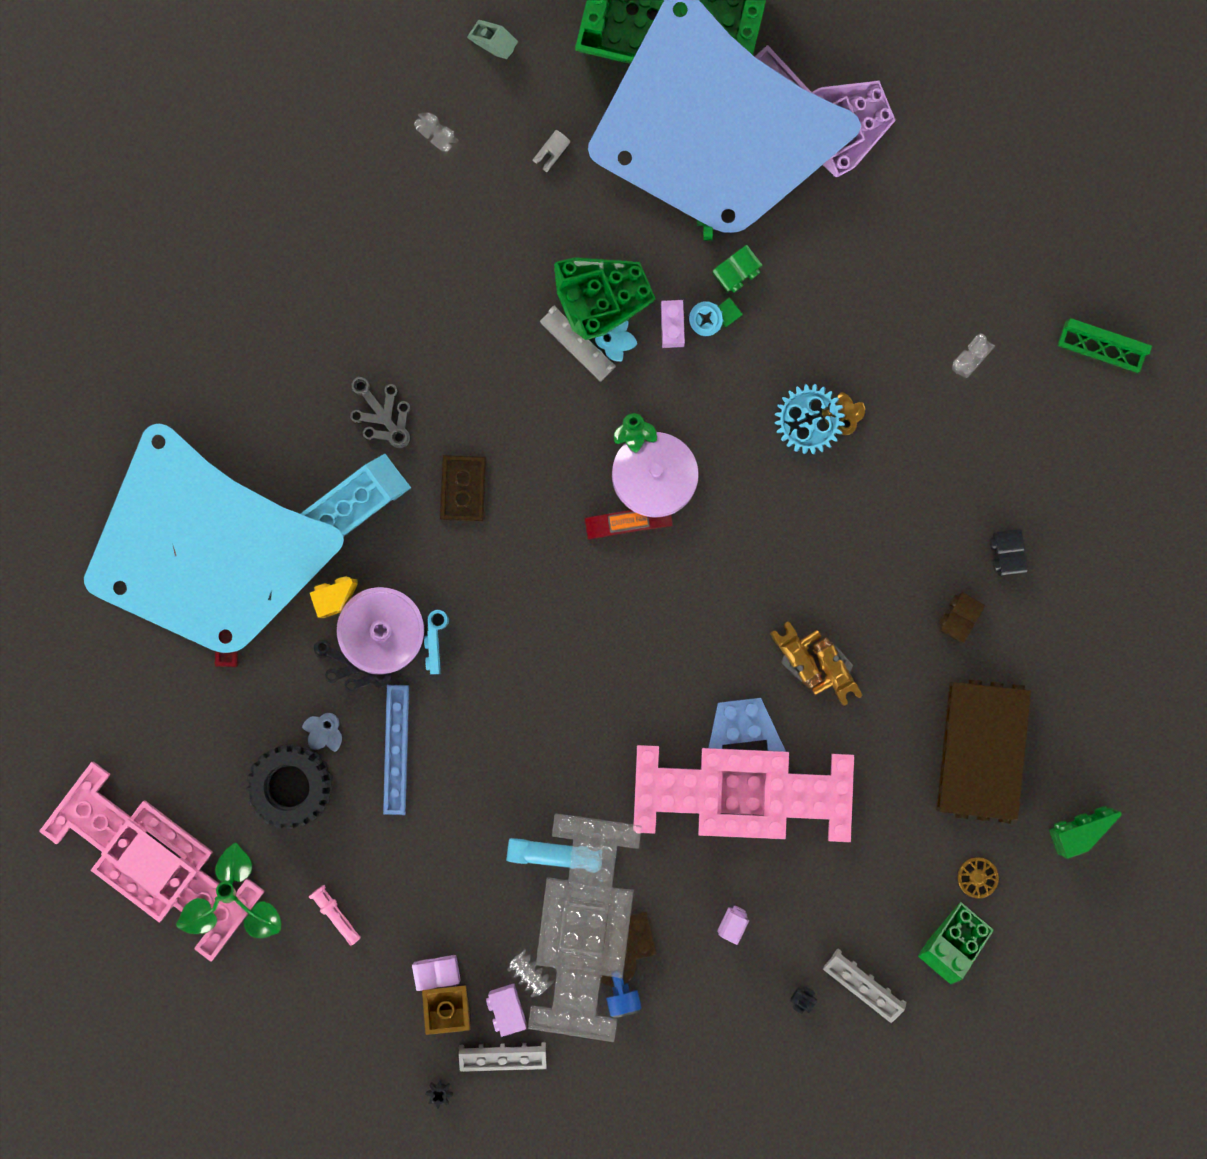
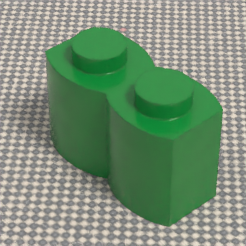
[712,245,762,293]

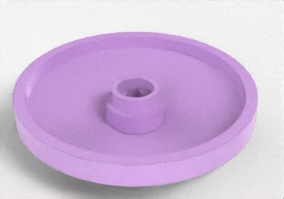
[612,432,698,517]
[337,587,424,674]

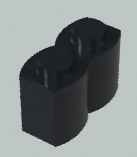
[990,529,1027,576]

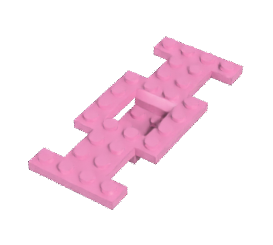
[633,745,854,842]
[39,762,265,962]

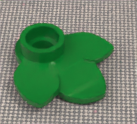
[614,413,657,453]

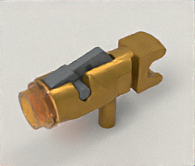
[770,621,823,689]
[811,637,862,706]

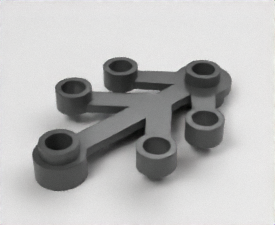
[350,377,411,448]

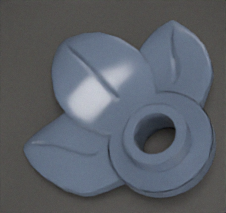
[302,713,342,752]

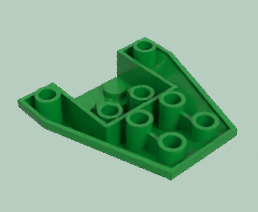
[554,257,656,340]

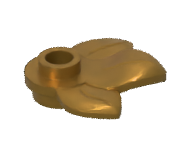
[822,392,865,435]

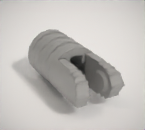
[532,130,570,173]

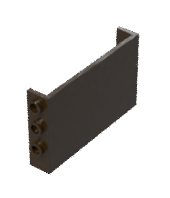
[936,680,1031,824]

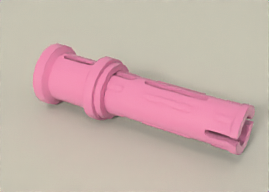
[308,885,361,946]

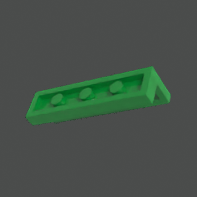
[1057,318,1152,373]

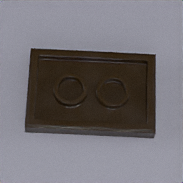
[440,455,486,522]

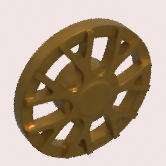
[958,857,999,898]

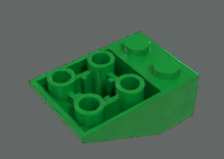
[1049,806,1122,859]
[918,902,994,984]

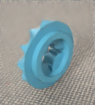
[689,301,724,336]

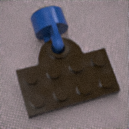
[562,912,657,1018]

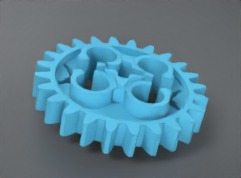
[775,384,845,454]

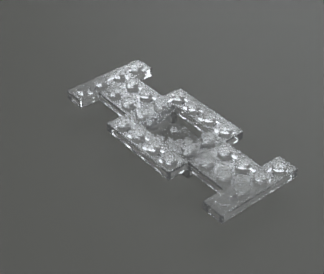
[528,813,642,1042]

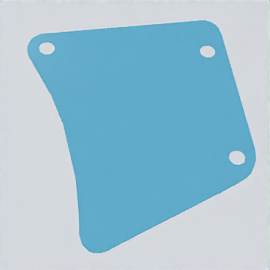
[84,424,344,653]

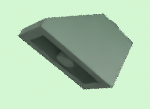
[467,20,518,59]

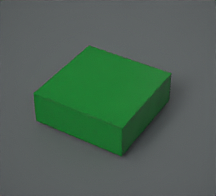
[718,297,743,328]

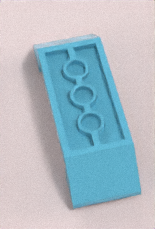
[301,454,411,537]

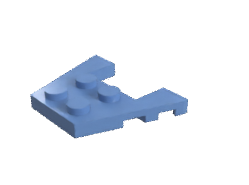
[708,698,786,752]

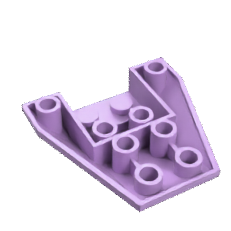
[811,81,896,177]

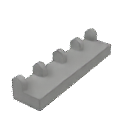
[540,305,616,382]
[823,949,907,1023]
[459,1042,547,1071]

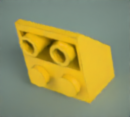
[310,576,358,618]

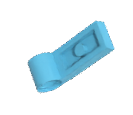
[424,610,449,674]

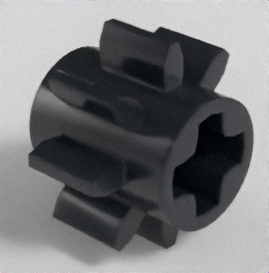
[790,986,817,1015]
[425,1079,453,1109]

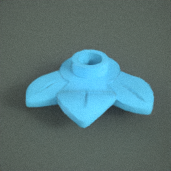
[595,320,637,362]

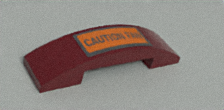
[585,510,673,540]

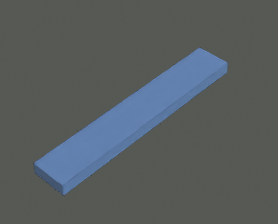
[383,685,409,815]

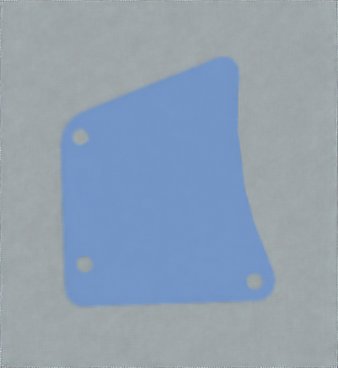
[588,0,861,233]

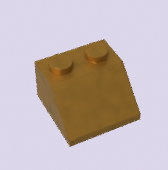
[422,986,471,1035]

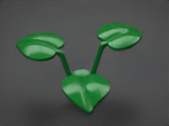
[176,843,281,938]

